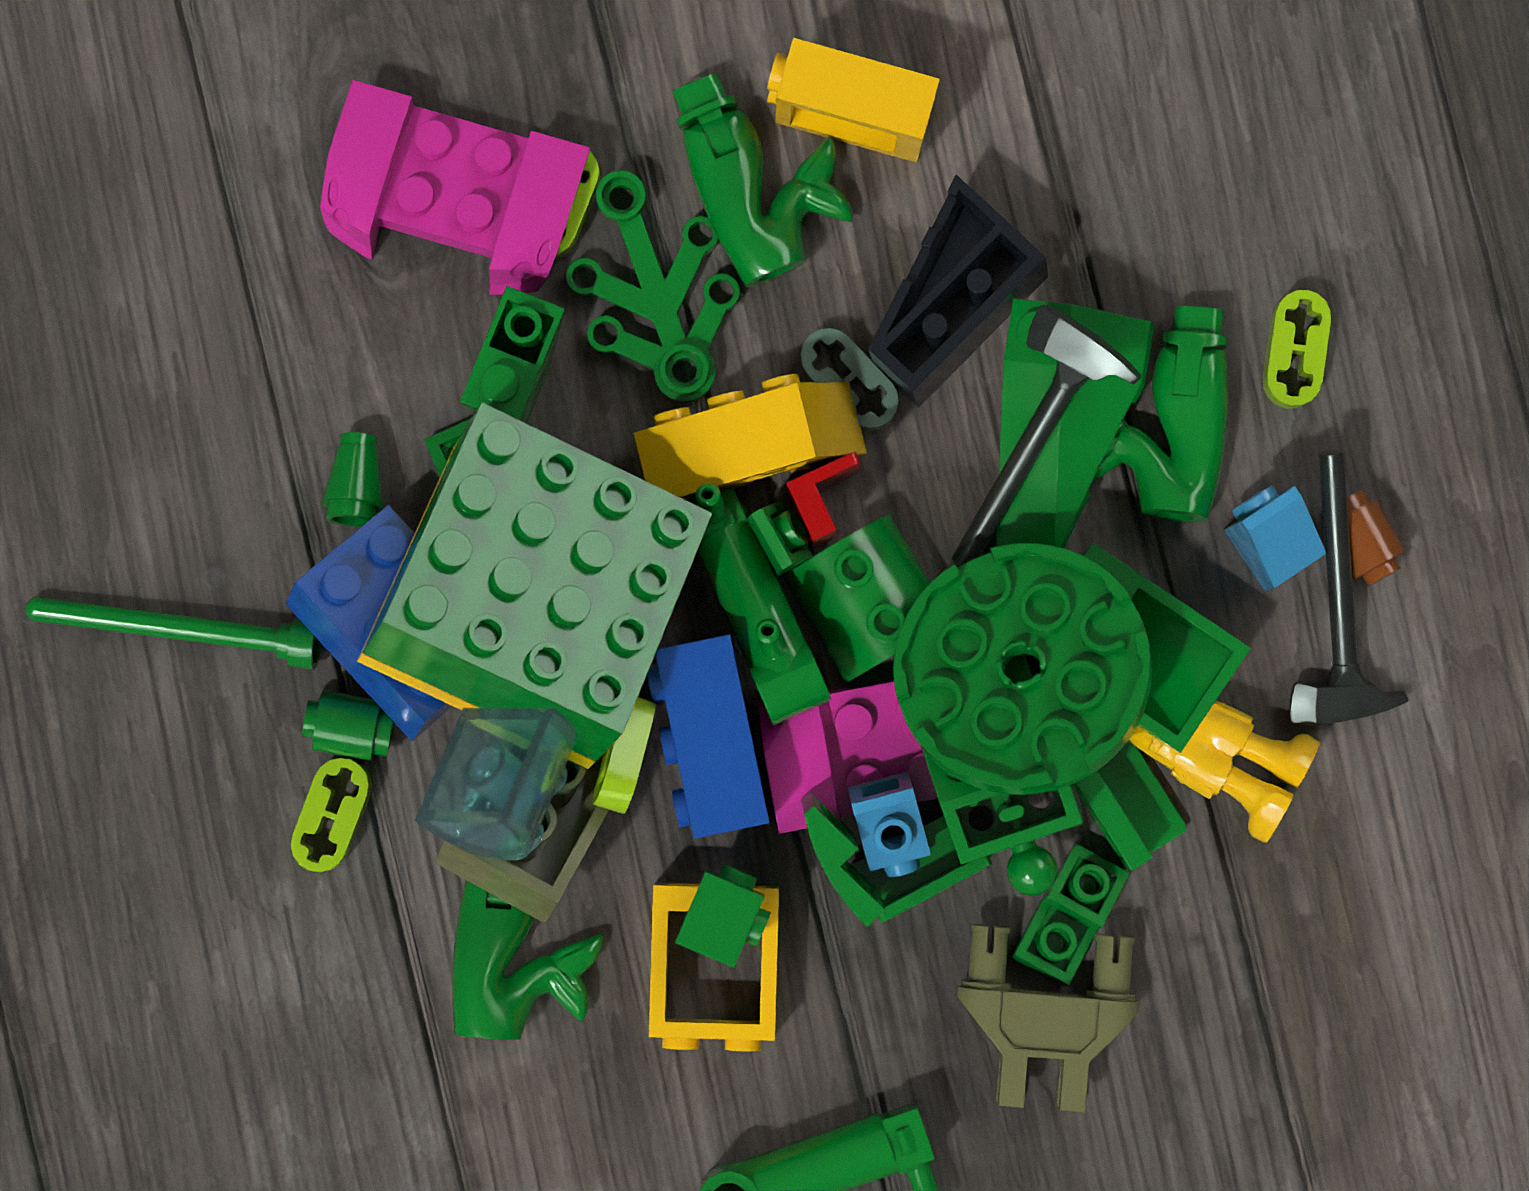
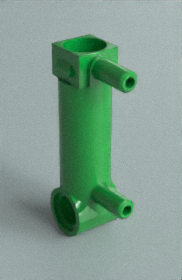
[694,483,831,726]
[699,1102,939,1191]

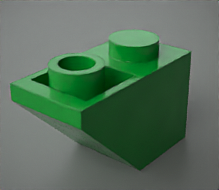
[460,286,566,424]

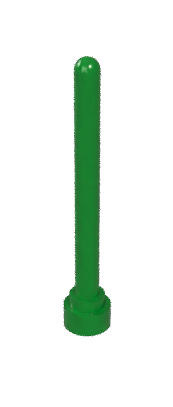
[25,597,322,670]

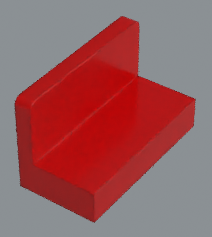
[786,451,861,548]

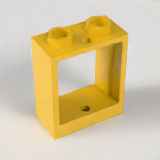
[767,37,940,163]
[649,882,779,1051]

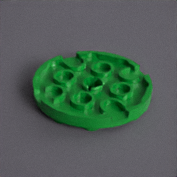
[893,543,1152,795]

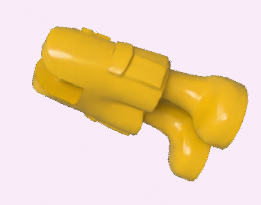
[1129,701,1321,843]

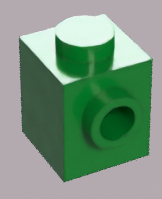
[675,864,771,968]

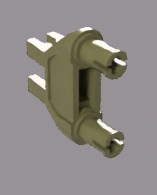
[956,924,1139,1113]

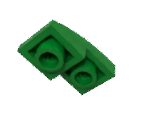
[747,501,813,576]
[1010,843,1130,988]

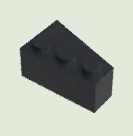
[868,175,1048,408]

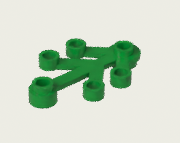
[566,170,740,402]

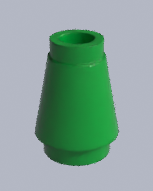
[321,432,383,527]

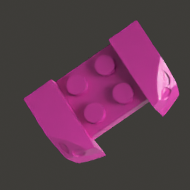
[320,80,590,295]
[759,678,938,834]

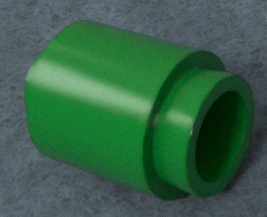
[302,689,394,761]

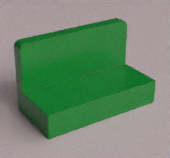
[1072,740,1186,871]
[851,814,993,923]

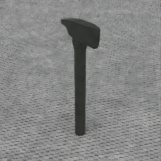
[952,304,1142,566]
[1289,450,1409,727]

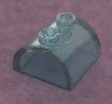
[415,708,577,860]

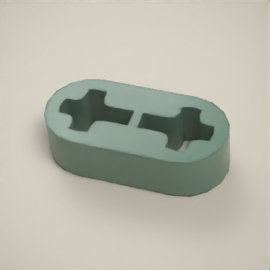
[800,328,899,431]

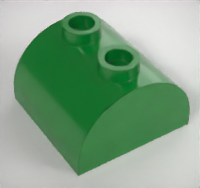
[784,514,930,683]

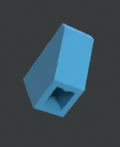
[1224,485,1327,591]

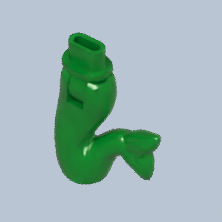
[672,73,853,287]
[1092,306,1228,523]
[452,880,603,1040]

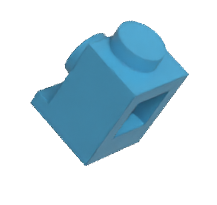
[848,771,931,877]

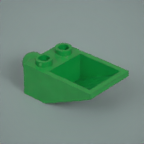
[1025,543,1251,753]
[923,654,1083,896]

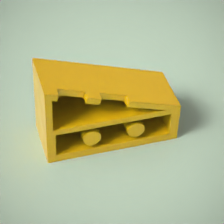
[633,374,867,501]

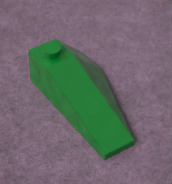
[996,299,1154,548]

